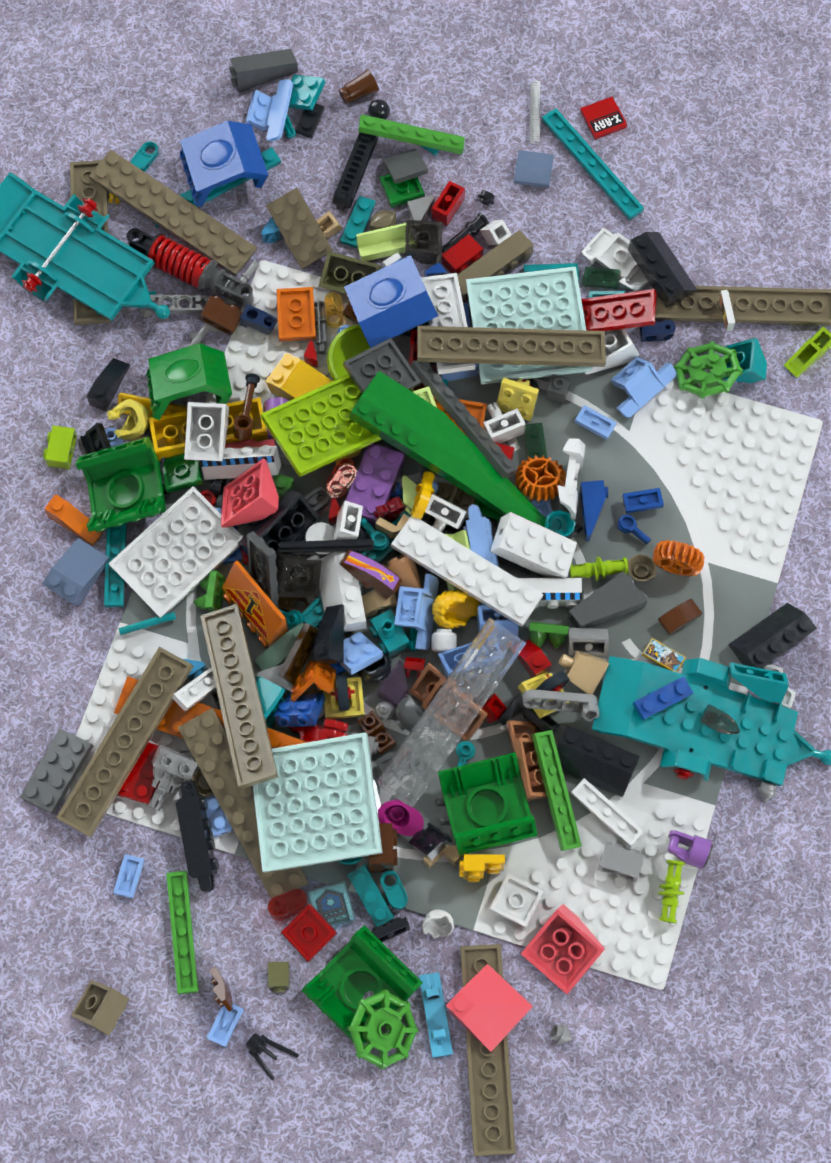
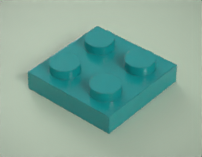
[288,74,326,110]

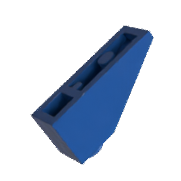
[580,480,608,542]

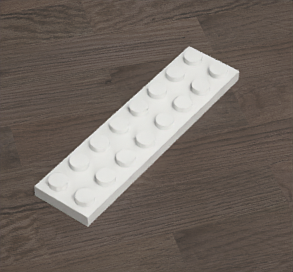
[391,515,543,627]

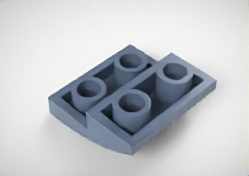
[514,150,554,188]

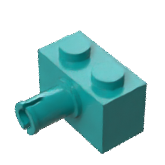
[369,609,410,658]

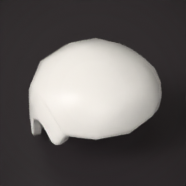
[422,909,454,939]

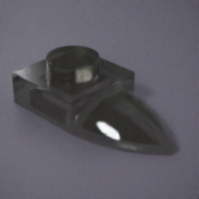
[699,704,740,734]

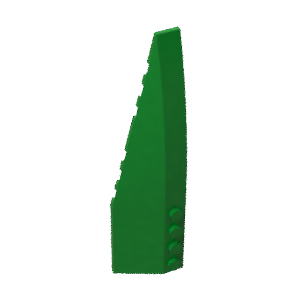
[349,371,550,529]

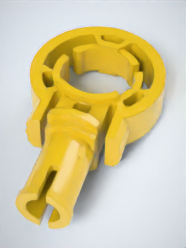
[410,471,435,520]

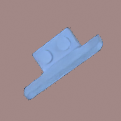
[246,79,293,142]
[611,357,676,418]
[394,574,439,650]

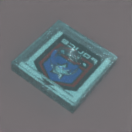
[306,880,356,927]

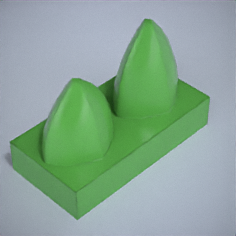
[193,571,226,612]
[529,621,569,648]

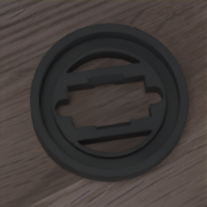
[498,693,523,726]

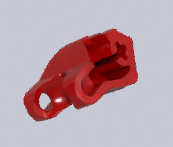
[288,719,348,743]

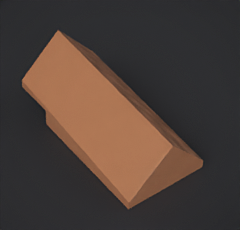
[409,663,488,741]
[505,720,547,802]

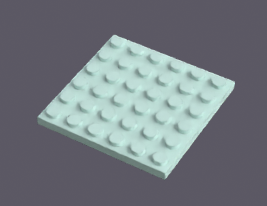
[466,267,593,384]
[253,732,383,873]

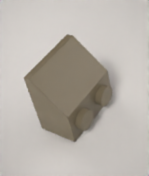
[71,980,129,1036]

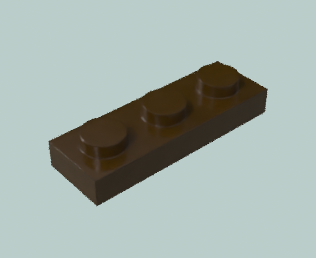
[278,623,318,684]

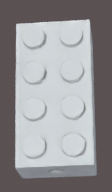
[490,512,577,578]

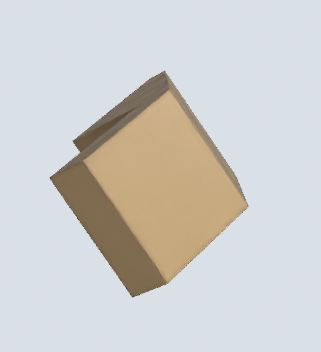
[375,514,410,539]
[362,589,397,618]
[423,845,468,869]

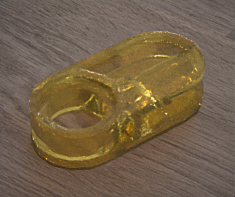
[325,292,343,328]

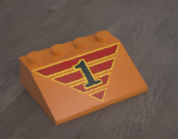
[222,560,288,648]

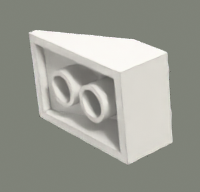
[585,329,640,375]
[184,402,229,462]

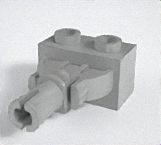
[148,743,198,811]

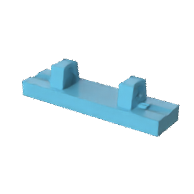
[419,972,453,1058]

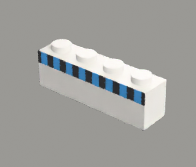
[200,445,281,480]
[517,578,582,609]

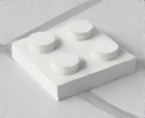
[490,873,544,929]

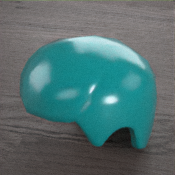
[545,510,575,537]

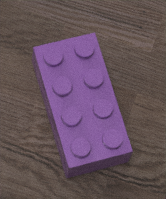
[345,443,405,527]

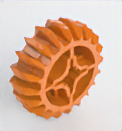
[515,455,566,502]
[652,540,705,577]

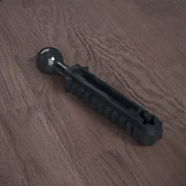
[332,99,390,211]

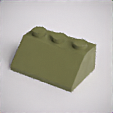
[319,251,383,294]

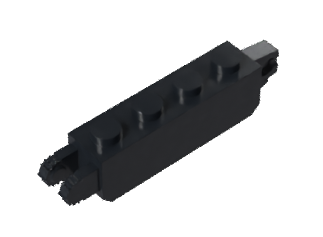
[176,781,219,892]

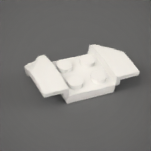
[581,227,649,292]
[558,439,586,521]

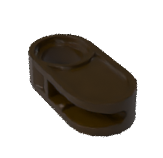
[277,590,309,614]

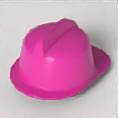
[377,799,424,837]

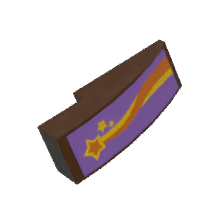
[339,550,402,599]

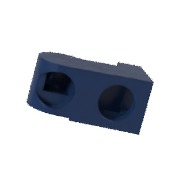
[240,304,277,335]
[639,320,676,342]

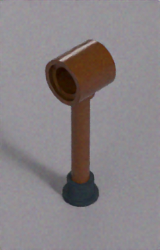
[233,373,260,441]

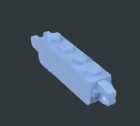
[464,504,499,567]

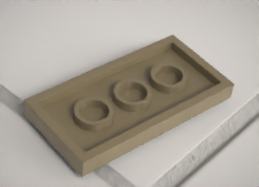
[266,187,333,270]

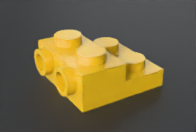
[459,854,505,882]

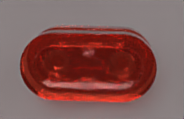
[326,459,357,498]
[268,889,308,921]

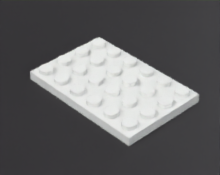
[109,486,243,618]

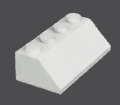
[315,551,366,632]

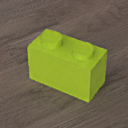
[43,425,77,469]

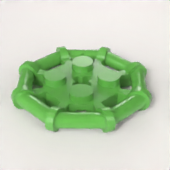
[673,341,743,399]
[348,990,418,1069]

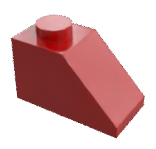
[512,639,552,678]

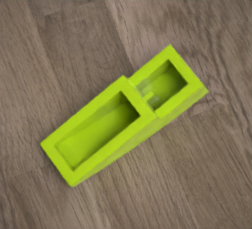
[784,326,831,378]

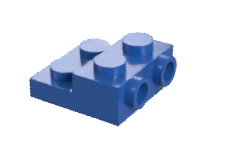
[274,693,326,728]

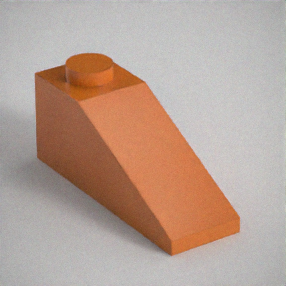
[44,494,104,546]

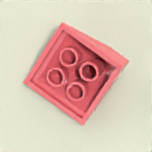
[221,458,279,528]
[521,904,605,994]
[446,964,533,1052]

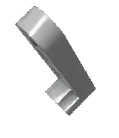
[139,295,209,318]
[522,690,599,721]

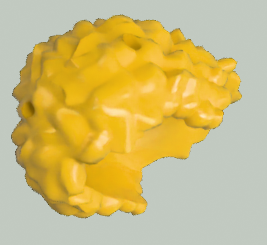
[432,589,480,629]

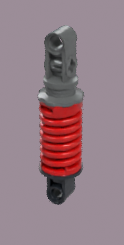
[126,228,254,306]

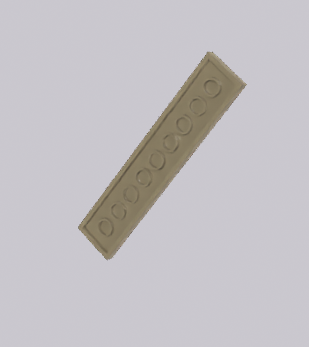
[89,150,257,276]
[70,160,111,325]
[651,286,831,326]
[417,326,606,367]
[200,604,278,790]
[56,647,194,838]
[177,708,309,903]
[460,944,516,1157]

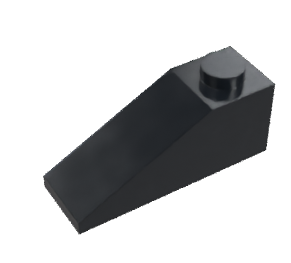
[87,358,130,412]
[313,604,344,665]

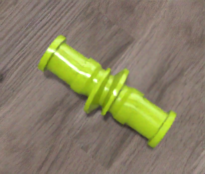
[569,556,628,581]
[658,860,685,924]

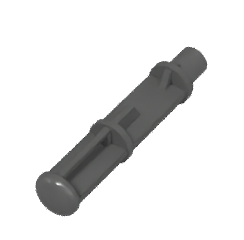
[314,300,327,354]

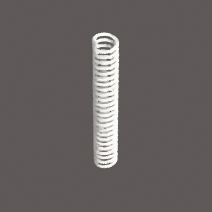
[529,80,540,144]

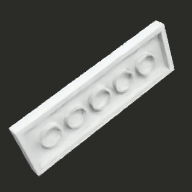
[421,273,475,375]

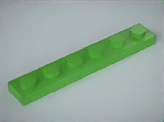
[358,114,465,155]
[532,730,582,851]
[166,871,199,995]

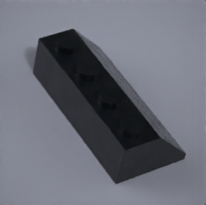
[628,232,697,308]
[237,489,321,567]
[728,603,817,669]
[557,725,640,798]

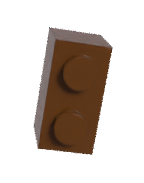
[198,296,243,336]

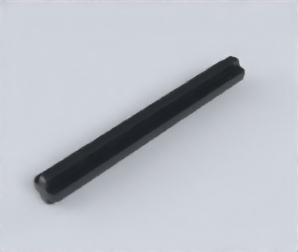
[278,539,374,553]

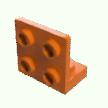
[290,660,336,702]

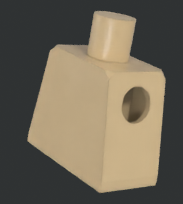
[558,651,609,695]

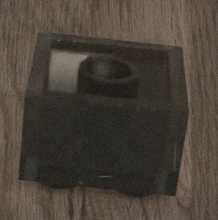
[405,220,442,265]

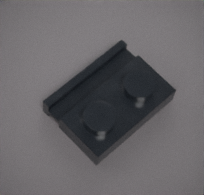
[80,423,111,455]
[408,823,452,861]

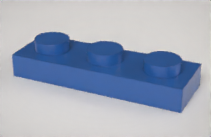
[632,676,694,721]

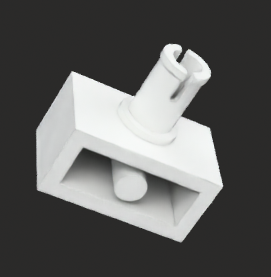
[483,402,526,444]
[425,494,468,532]

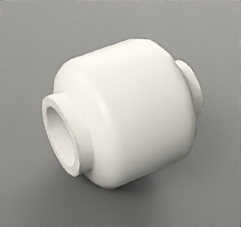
[431,629,457,657]

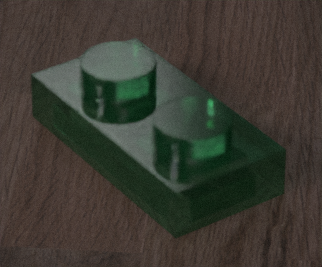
[582,267,622,289]
[524,423,547,459]

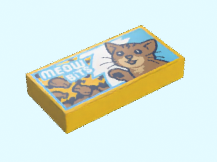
[642,638,686,672]

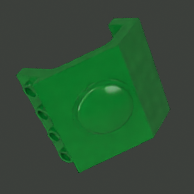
[146,343,232,420]
[75,437,166,532]
[437,752,538,855]
[301,925,423,1046]

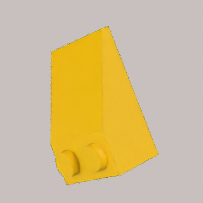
[265,353,333,400]

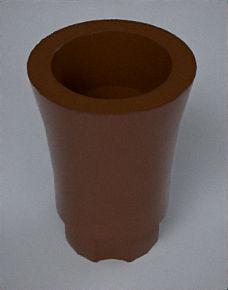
[338,69,379,104]

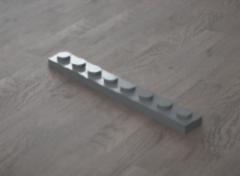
[410,360,518,478]

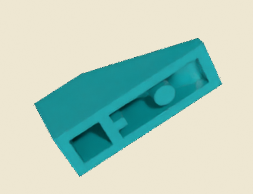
[729,662,789,704]

